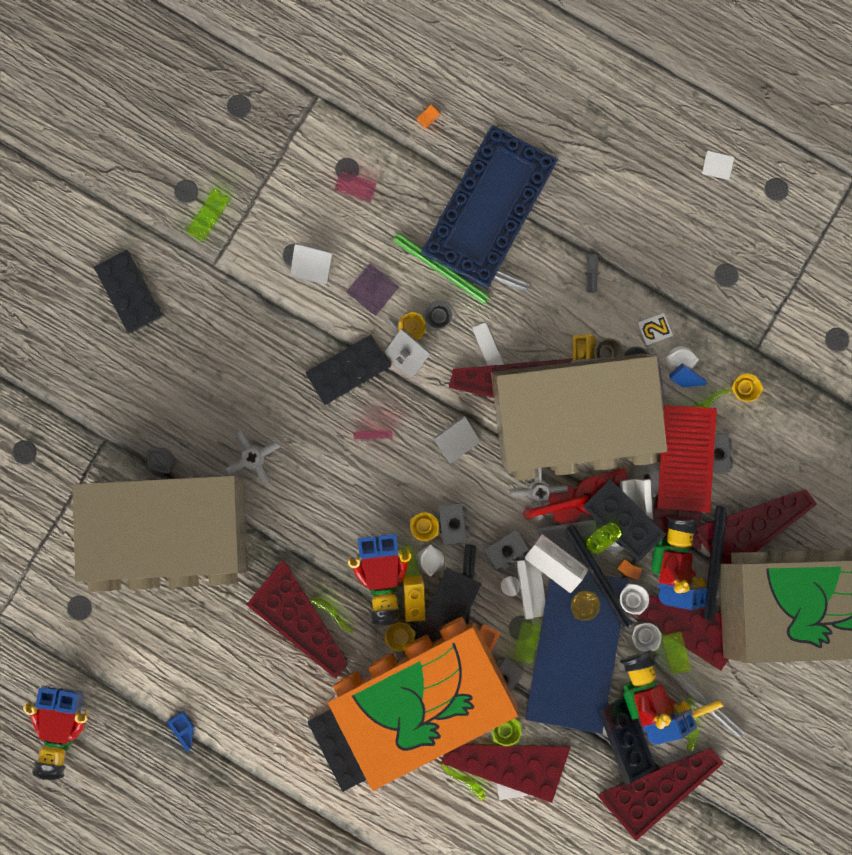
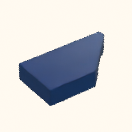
[669,363,708,388]
[167,711,195,752]

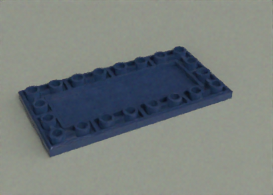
[421,125,558,289]
[525,572,628,734]

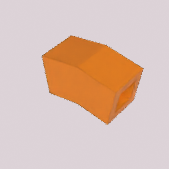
[417,104,441,130]
[616,559,642,580]

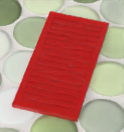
[657,405,717,514]

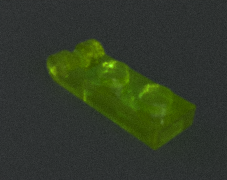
[186,188,231,243]

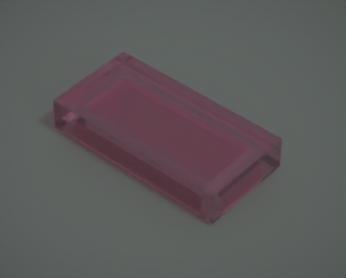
[335,171,377,202]
[354,430,393,441]

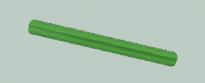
[394,233,490,304]

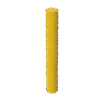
[691,699,724,718]

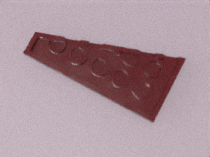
[449,358,573,399]

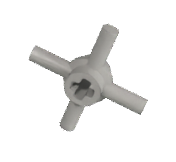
[226,431,280,485]
[509,468,568,520]

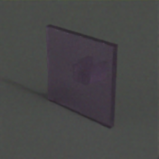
[346,264,399,316]

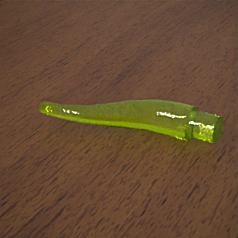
[690,389,730,408]
[310,596,353,633]
[686,696,698,751]
[441,764,487,801]

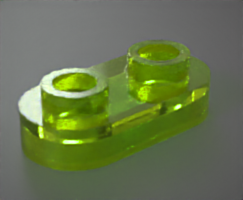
[587,523,621,554]

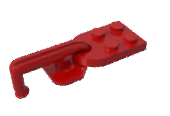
[523,468,629,524]

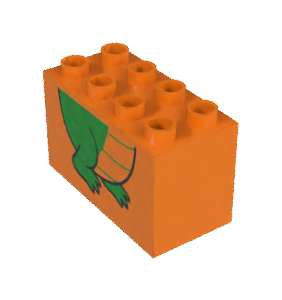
[328,617,518,791]

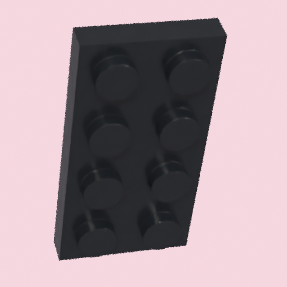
[94,250,163,335]
[305,334,390,406]
[583,479,667,562]
[415,567,482,643]
[598,696,656,784]
[307,709,366,792]

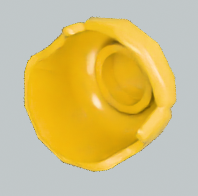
[398,312,427,340]

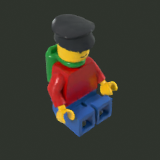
[651,514,707,610]
[348,534,411,626]
[620,650,697,744]
[24,685,88,780]

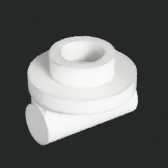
[501,576,520,597]

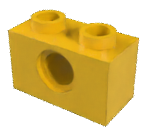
[402,575,425,622]

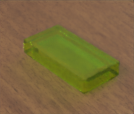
[513,621,541,664]

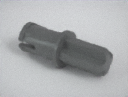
[584,254,600,293]

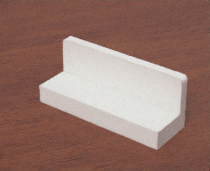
[620,478,653,520]
[525,534,589,593]
[516,560,545,619]

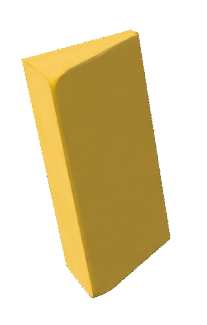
[573,334,596,361]

